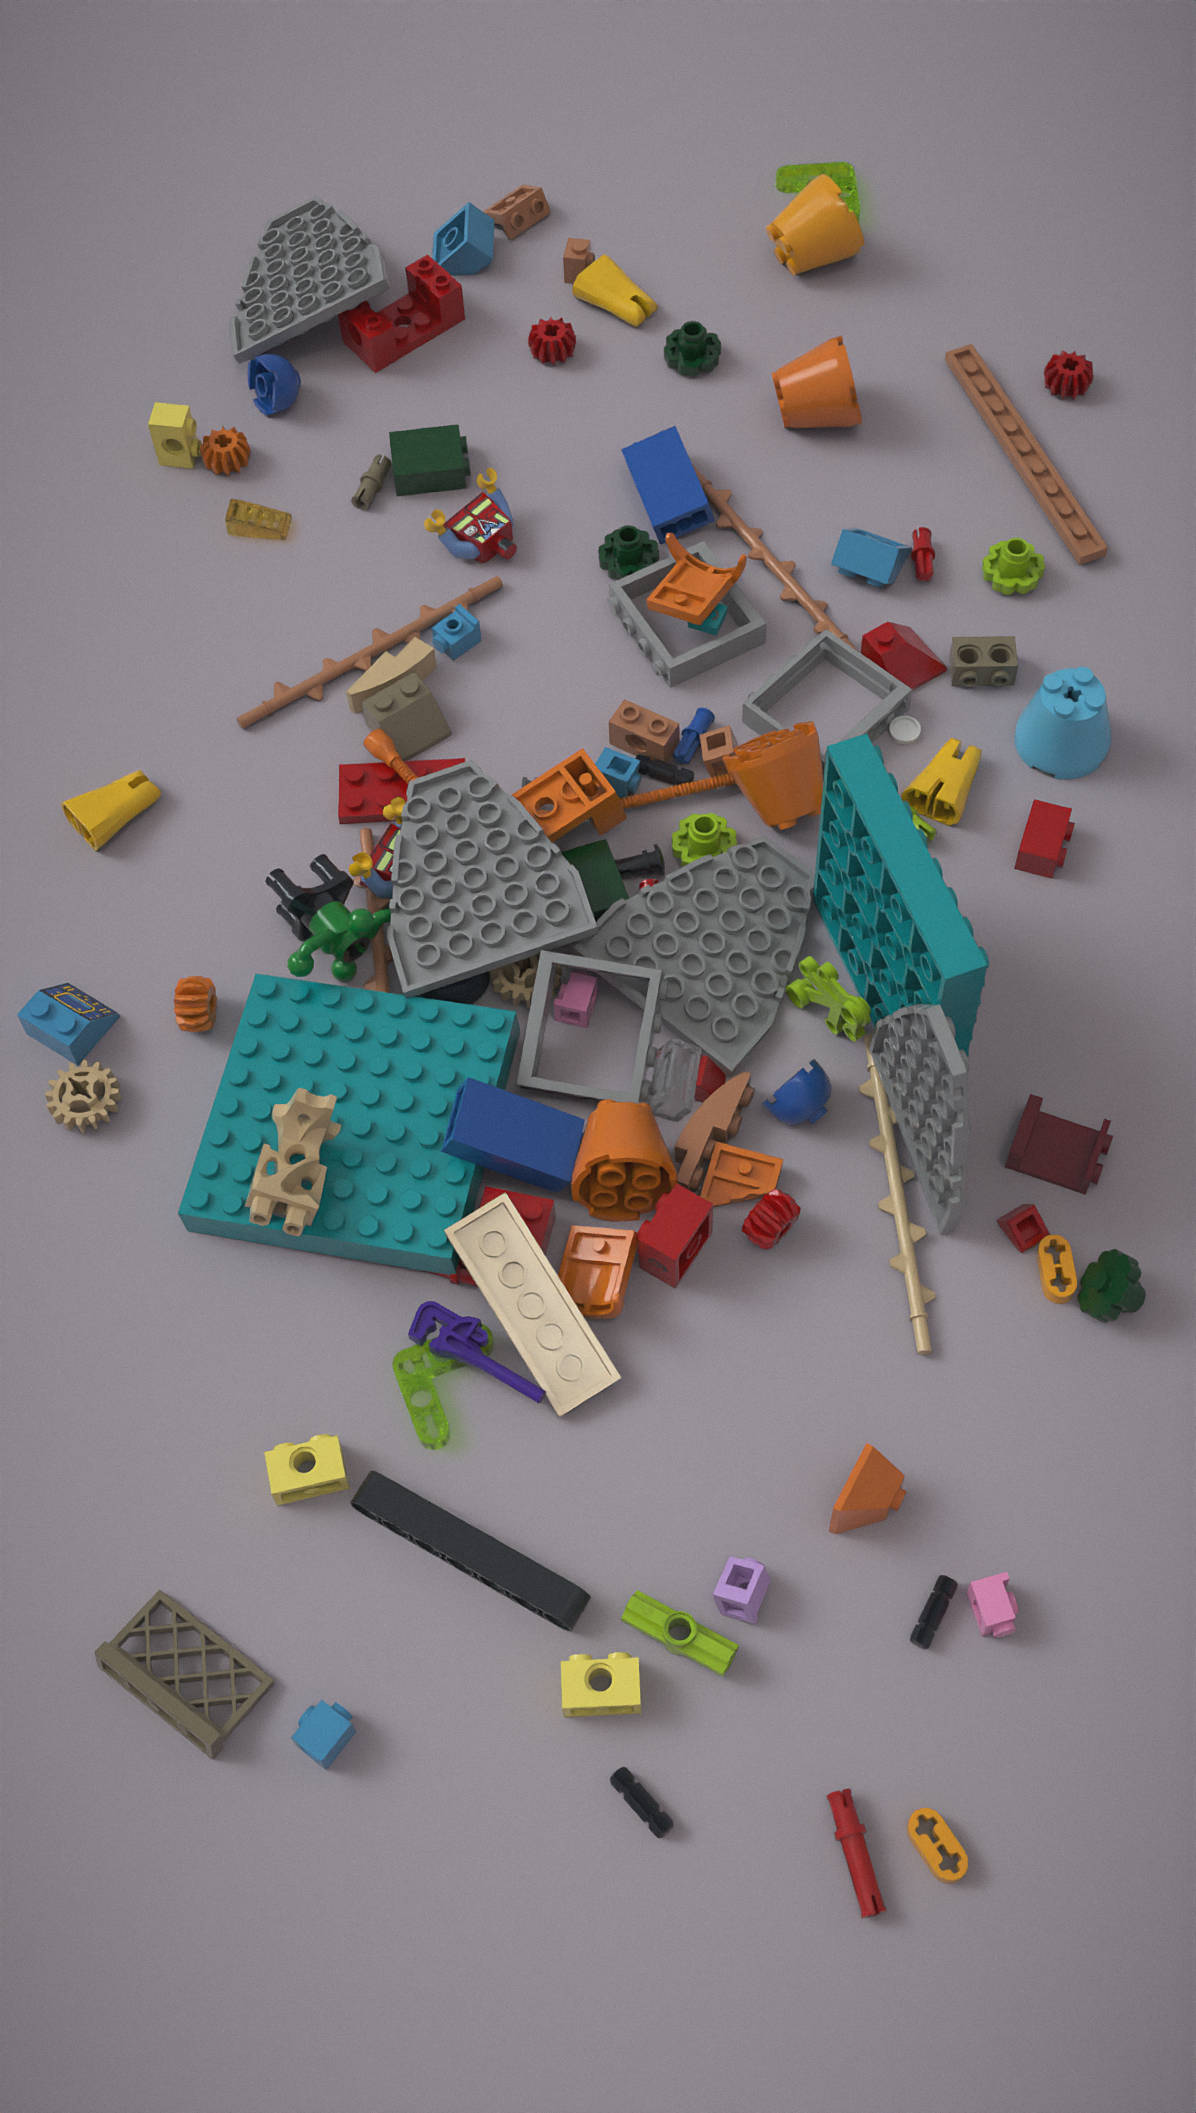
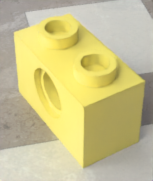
[148,402,202,469]
[264,1434,350,1506]
[561,1652,641,1717]

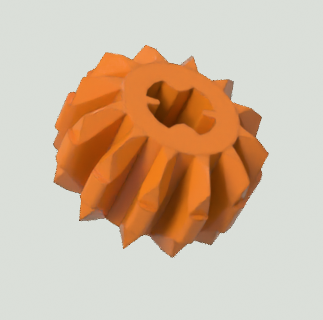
[200,426,251,476]
[173,976,218,1032]

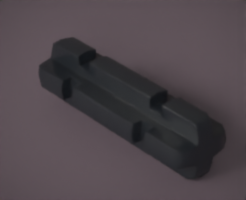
[635,754,694,786]
[910,1575,958,1649]
[610,1766,674,1838]

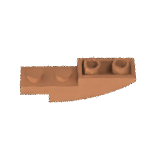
[675,1071,755,1191]

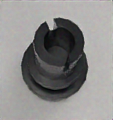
[615,844,665,879]

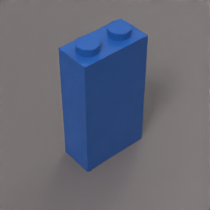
[621,426,715,545]
[441,1077,585,1193]

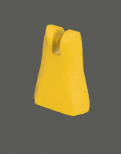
[572,254,658,327]
[901,737,982,826]
[61,770,161,851]

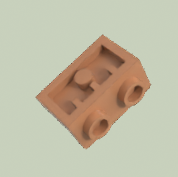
[483,184,550,239]

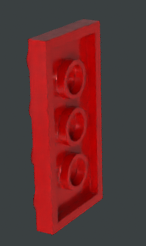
[338,758,465,824]

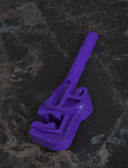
[408,1301,546,1404]

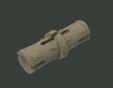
[351,454,392,510]

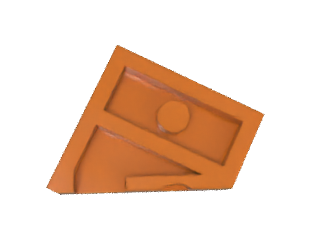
[700,1142,784,1207]

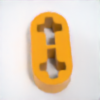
[1036,1234,1077,1304]
[907,1808,968,1884]

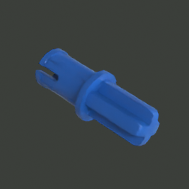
[673,707,715,764]

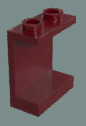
[1005,1094,1113,1195]

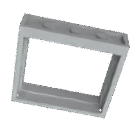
[607,541,766,688]
[742,629,912,781]
[516,950,669,1104]

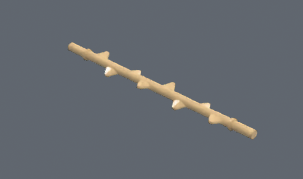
[858,1033,936,1355]

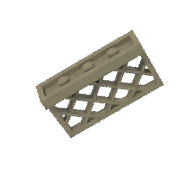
[94,1589,275,1760]

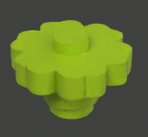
[982,538,1045,595]
[671,813,737,867]

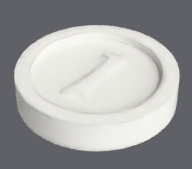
[889,716,921,745]

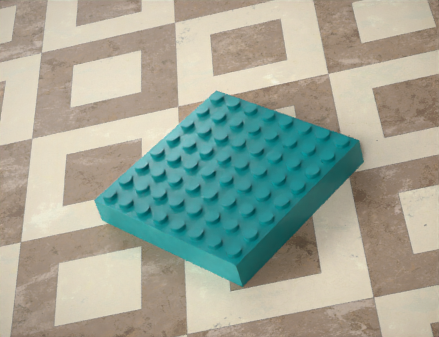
[812,733,989,1058]
[178,973,520,1275]

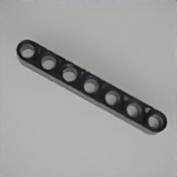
[350,1471,591,1632]

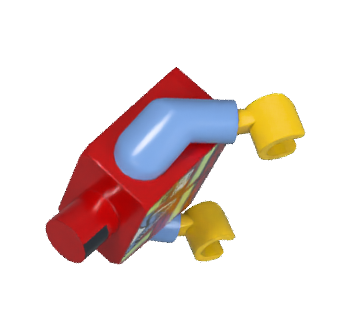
[424,468,517,563]
[348,797,406,898]

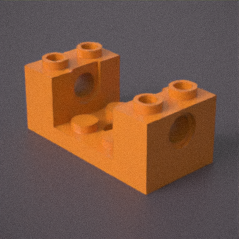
[510,748,627,842]

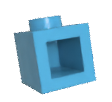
[291,1700,356,1770]

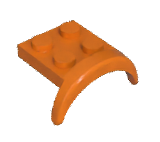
[646,533,747,625]
[558,1225,638,1319]

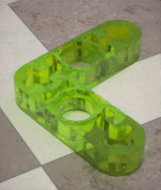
[775,162,860,222]
[392,1324,494,1450]

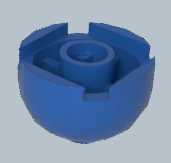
[247,354,301,415]
[762,1059,832,1125]

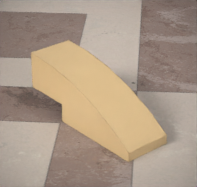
[346,637,437,713]

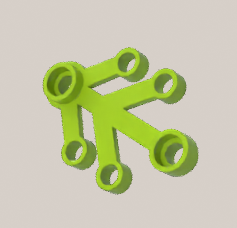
[785,956,871,1042]

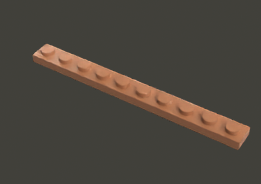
[945,344,1108,565]

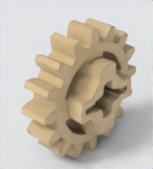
[489,950,562,1008]
[45,1060,122,1133]

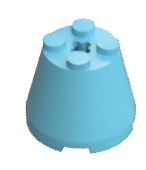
[1014,667,1112,779]

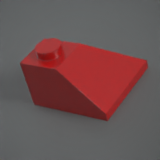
[860,621,947,691]

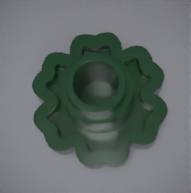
[664,321,721,376]
[598,525,659,580]
[1078,1249,1146,1323]

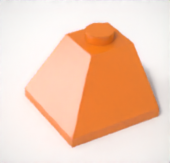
[829,1443,907,1534]

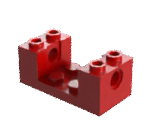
[338,254,465,373]

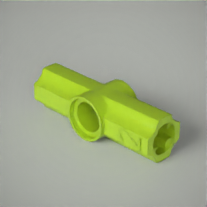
[621,1590,739,1677]

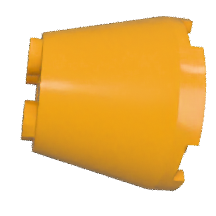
[765,174,864,276]

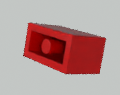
[1014,799,1075,879]

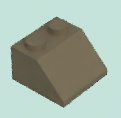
[362,672,452,761]

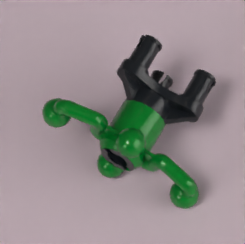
[265,854,391,982]

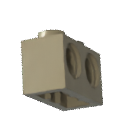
[949,636,1018,687]

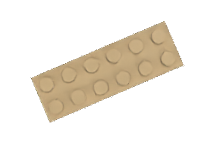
[444,1192,621,1417]

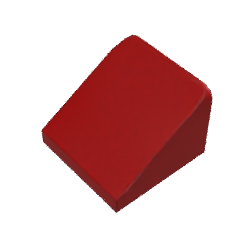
[694,1055,726,1102]
[997,1203,1050,1253]

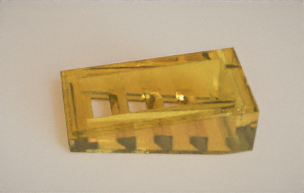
[225,499,292,540]

